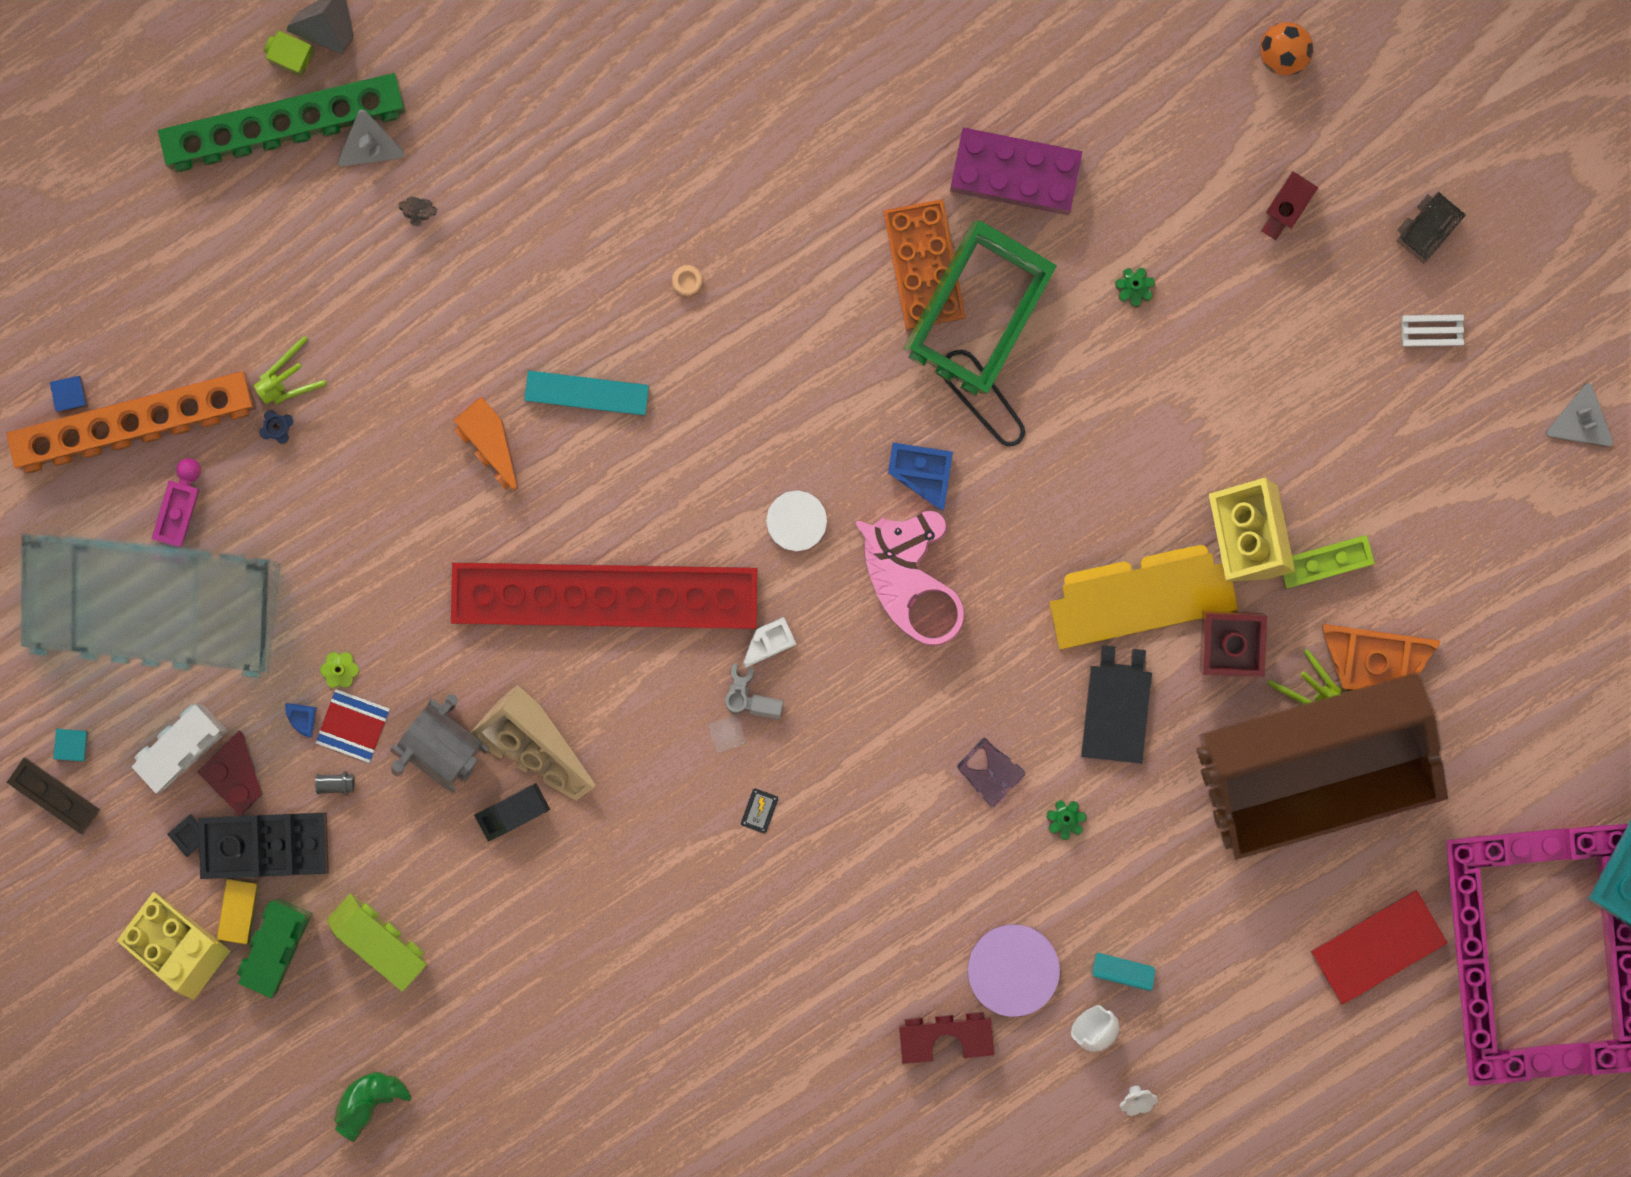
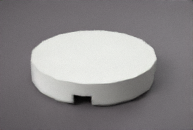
[766,490,827,552]

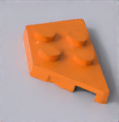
[1322,624,1440,690]

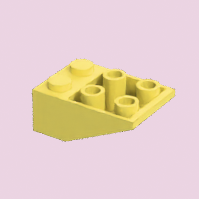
[117,892,230,1000]

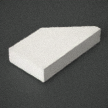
[743,617,797,668]

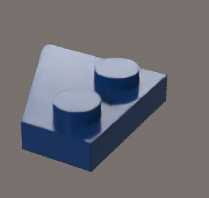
[888,443,953,510]

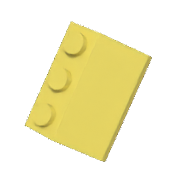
[1209,477,1295,582]

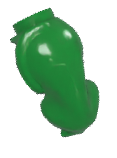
[334,1072,412,1142]

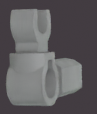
[725,664,784,720]

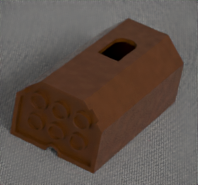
[1196,672,1448,860]

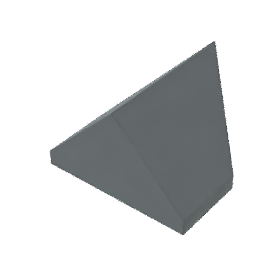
[286,0,354,54]

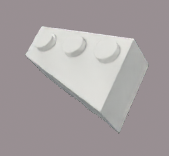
[131,704,228,794]

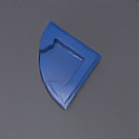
[285,703,317,738]

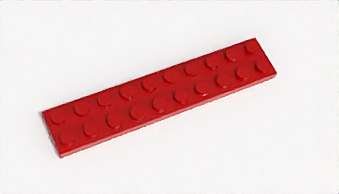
[451,562,758,629]

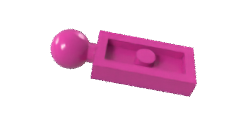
[152,458,201,548]

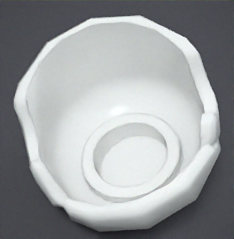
[1071,1005,1120,1052]

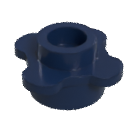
[259,410,294,444]

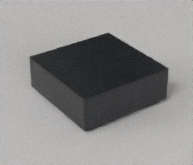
[167,814,199,857]

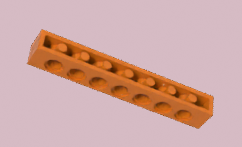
[6,371,256,474]

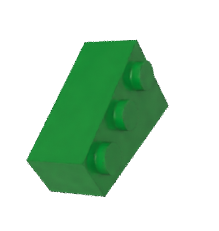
[237,898,312,999]

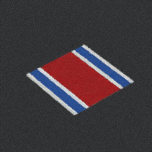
[316,689,390,763]

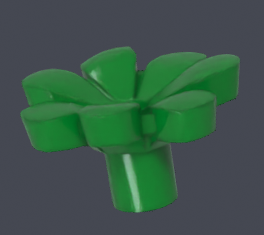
[1115,268,1155,307]
[1046,800,1087,840]

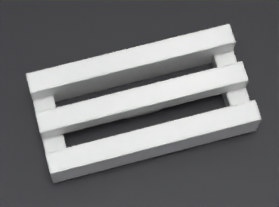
[1401,315,1464,347]

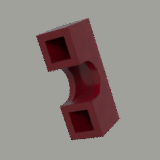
[899,1012,995,1064]

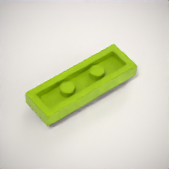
[1282,535,1375,589]

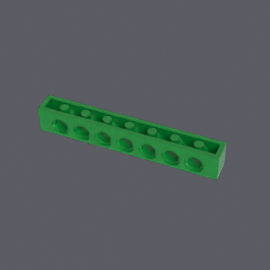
[157,73,406,172]

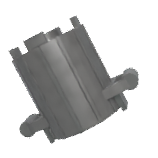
[390,694,488,794]

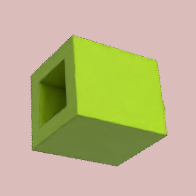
[264,30,315,77]

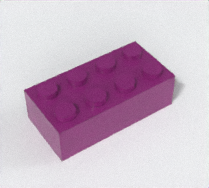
[950,127,1083,216]

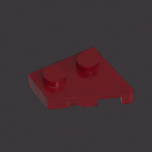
[197,731,263,816]

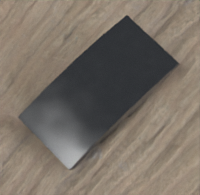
[198,812,329,879]

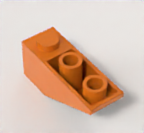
[453,397,519,491]

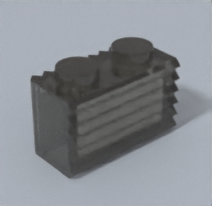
[1396,192,1466,264]

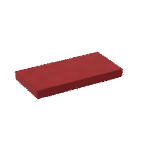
[1310,890,1448,1005]

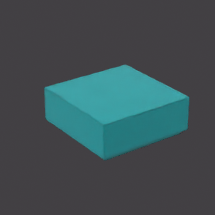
[53,729,88,762]

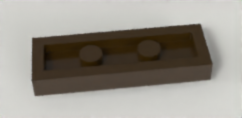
[6,757,101,835]

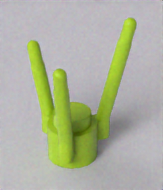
[253,336,326,405]
[1267,649,1342,704]

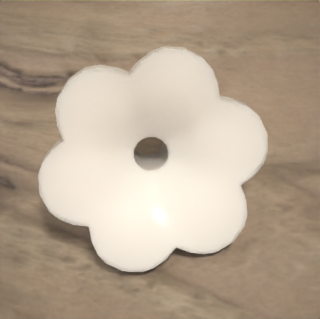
[1119,1086,1158,1116]

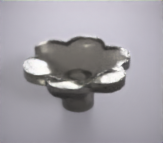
[398,197,437,226]

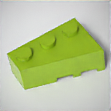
[326,893,427,992]

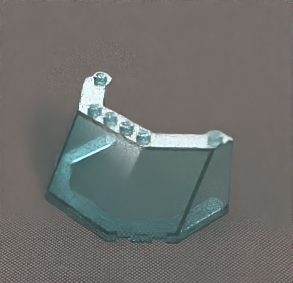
[21,534,281,678]

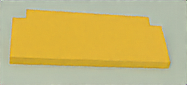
[1048,545,1238,650]

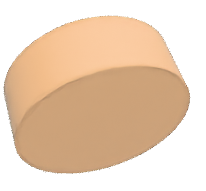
[672,265,703,296]

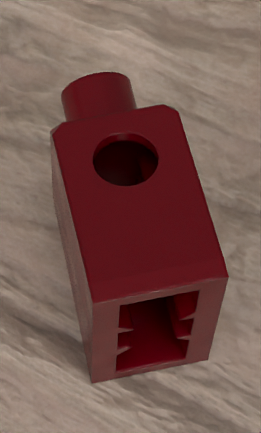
[1261,171,1319,240]

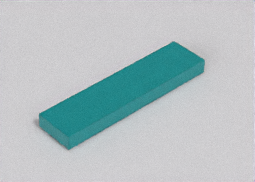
[524,370,649,416]

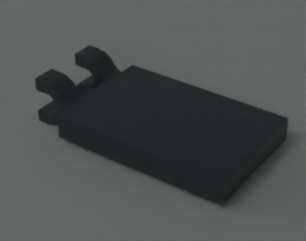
[1081,646,1152,764]

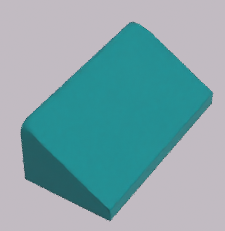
[1091,953,1155,991]

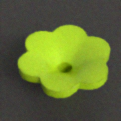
[320,652,359,688]

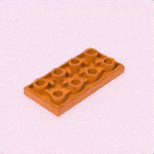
[883,199,966,330]

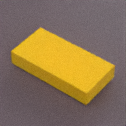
[217,879,258,944]

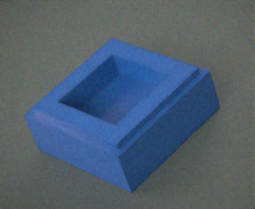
[49,376,87,413]

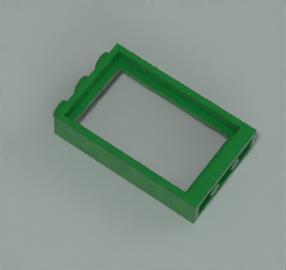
[903,220,1057,396]

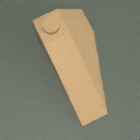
[470,685,596,801]

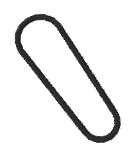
[944,350,1025,446]

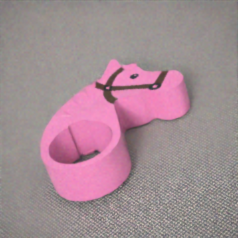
[856,511,965,646]

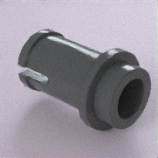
[315,771,355,796]

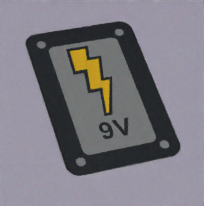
[741,788,778,833]

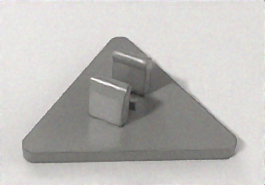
[338,110,404,167]
[1546,383,1613,447]

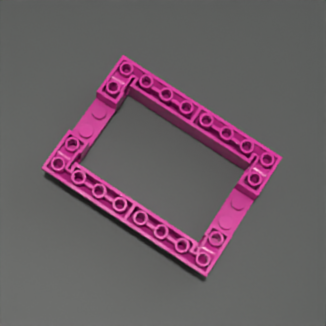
[1446,824,1631,1086]

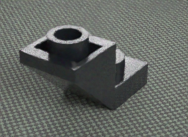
[474,783,550,842]

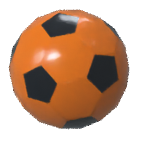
[1259,22,1314,76]

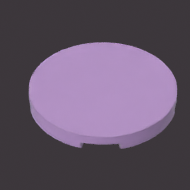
[968,924,1060,1017]

